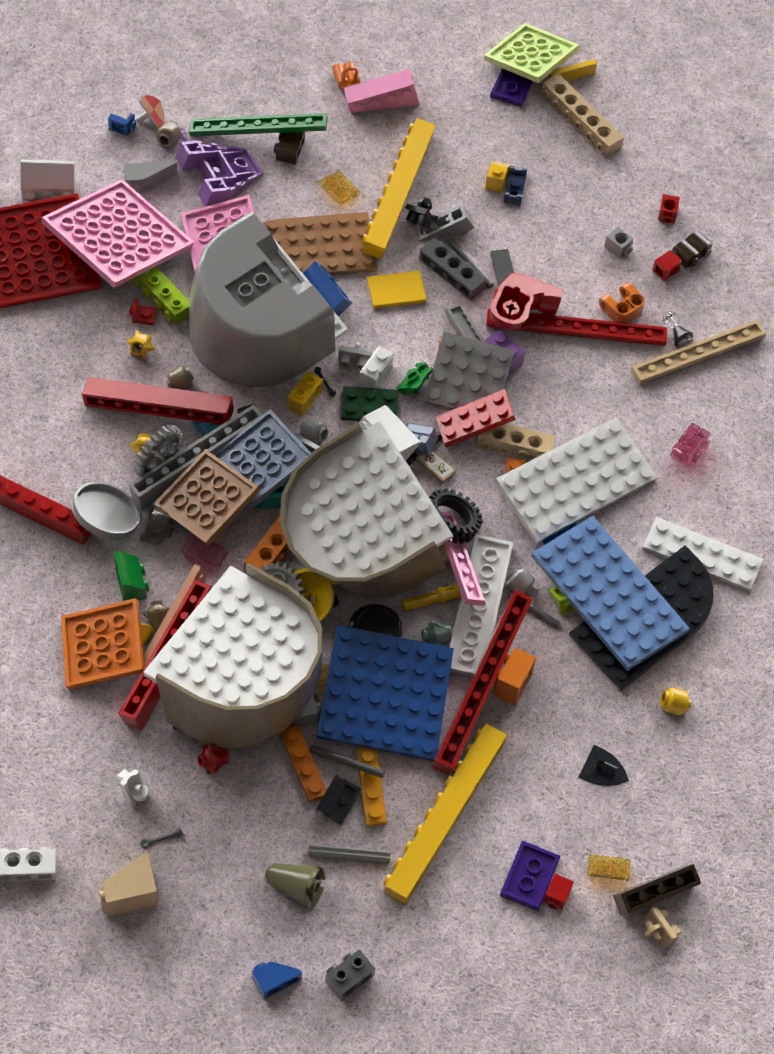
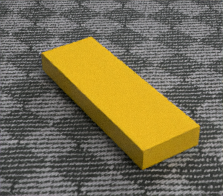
[548,59,597,81]

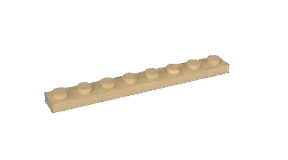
[631,320,766,384]

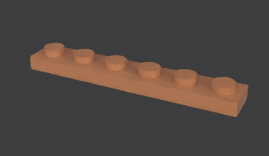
[143,564,207,667]

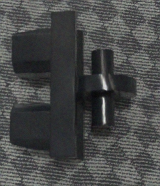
[405,197,438,228]

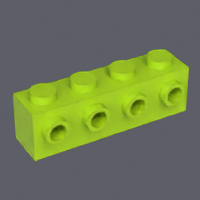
[131,266,189,325]

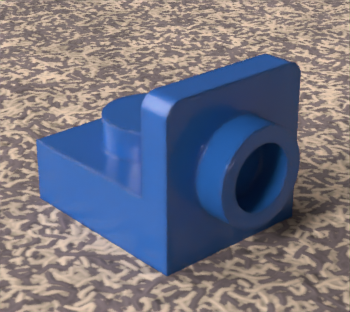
[108,113,136,136]

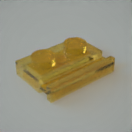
[318,169,360,207]

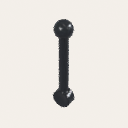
[314,367,336,396]

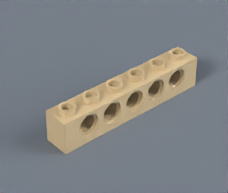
[541,74,624,157]

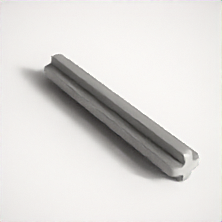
[308,844,391,864]

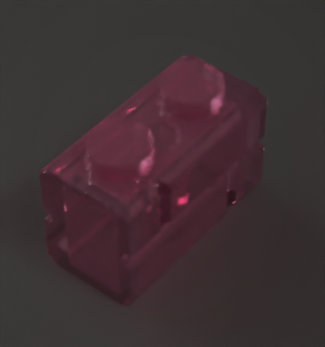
[670,423,711,467]
[181,533,228,573]

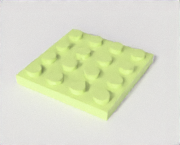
[484,23,579,83]

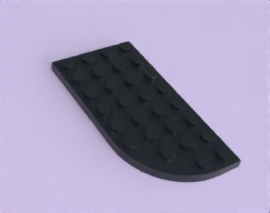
[569,545,714,691]

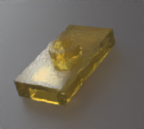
[587,854,631,881]

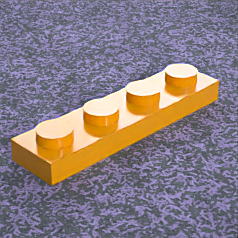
[356,748,387,826]

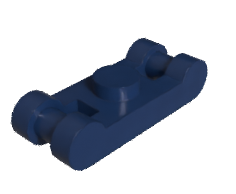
[504,166,527,205]

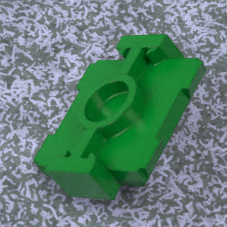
[396,362,433,395]

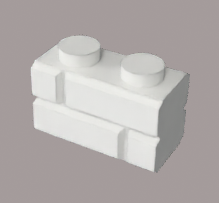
[359,347,394,388]

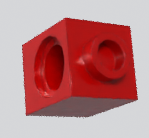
[658,194,680,223]
[652,250,682,281]
[543,873,574,910]

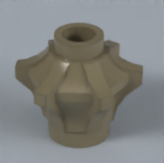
[143,600,170,630]

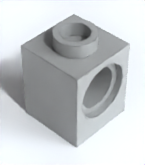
[604,227,634,258]

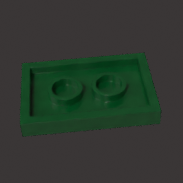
[341,386,399,421]

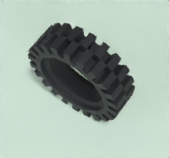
[429,488,483,544]

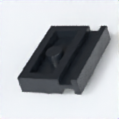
[315,774,362,825]

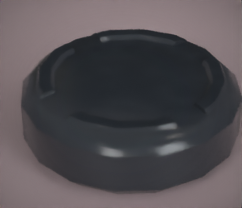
[349,604,402,637]

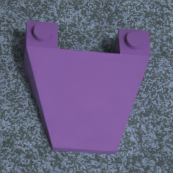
[175,141,263,207]

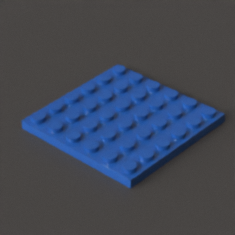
[316,625,454,761]

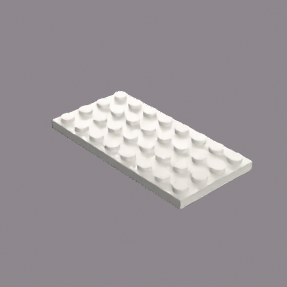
[494,417,657,543]

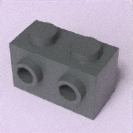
[325,949,376,1001]

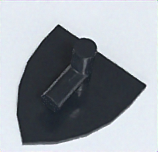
[578,745,629,786]

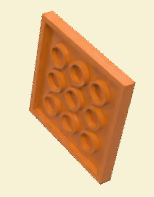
[61,598,144,690]

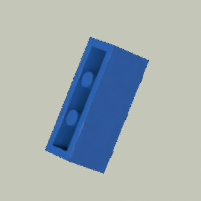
[303,261,352,316]

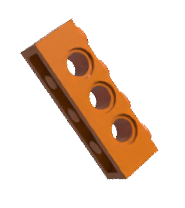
[244,516,289,572]

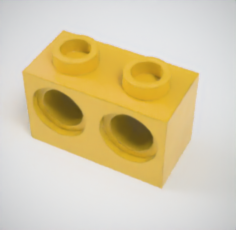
[287,371,323,417]

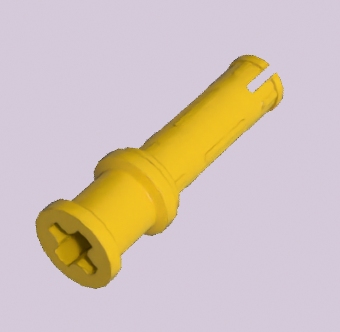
[401,582,461,612]

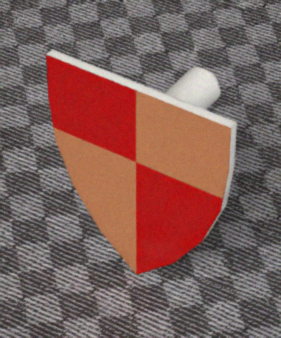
[135,95,164,129]

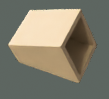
[99,852,158,918]

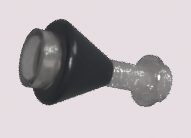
[662,311,693,348]

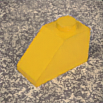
[485,162,510,193]

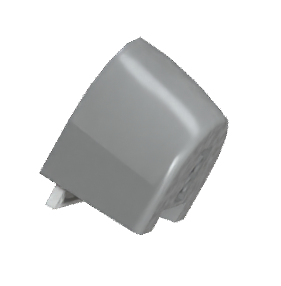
[189,211,348,387]

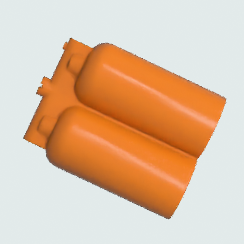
[332,62,360,90]

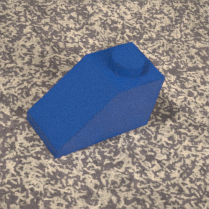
[252,961,302,999]

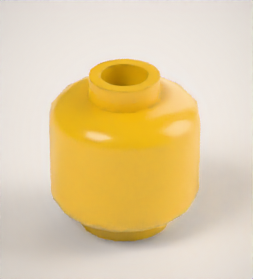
[660,687,691,716]

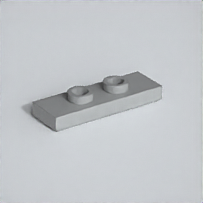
[445,303,485,342]

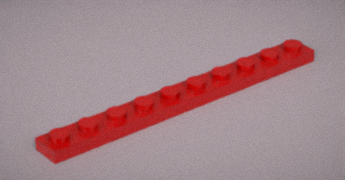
[486,308,667,346]

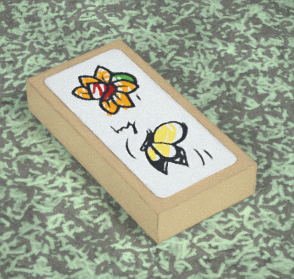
[416,450,456,484]

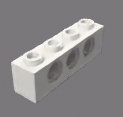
[0,847,57,882]

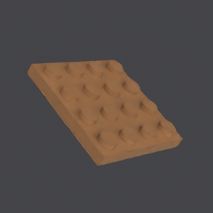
[154,449,260,546]

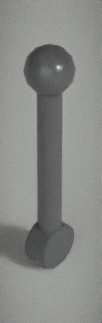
[140,829,183,848]

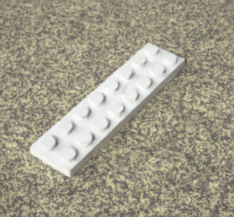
[449,534,513,677]

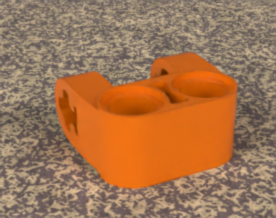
[599,282,645,323]

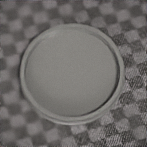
[71,482,140,539]

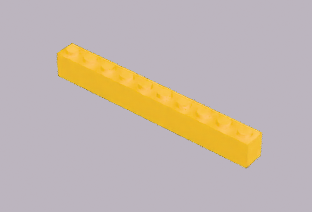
[361,118,436,259]
[383,724,507,905]

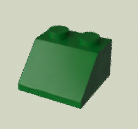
[114,551,149,601]

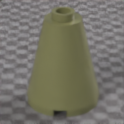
[265,863,326,908]

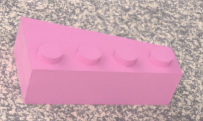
[344,69,419,113]

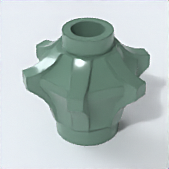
[421,620,452,645]

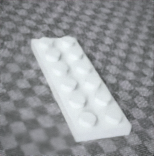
[642,517,763,592]

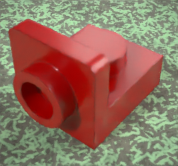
[129,299,157,326]

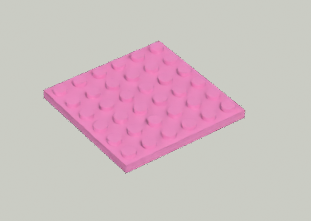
[41,179,194,288]

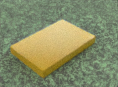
[367,270,427,309]

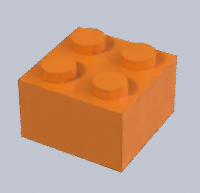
[493,647,537,706]

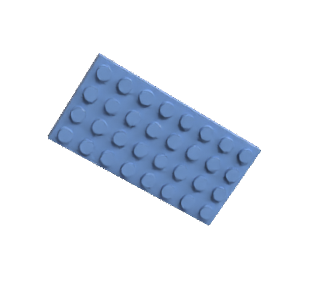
[531,516,690,671]

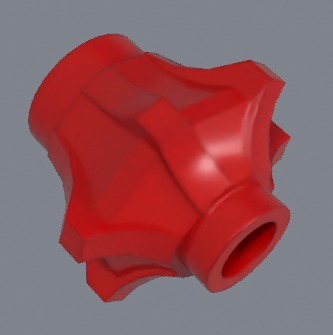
[198,744,230,774]

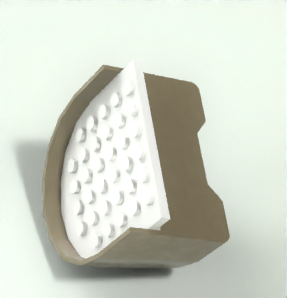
[280,421,453,597]
[144,563,322,749]

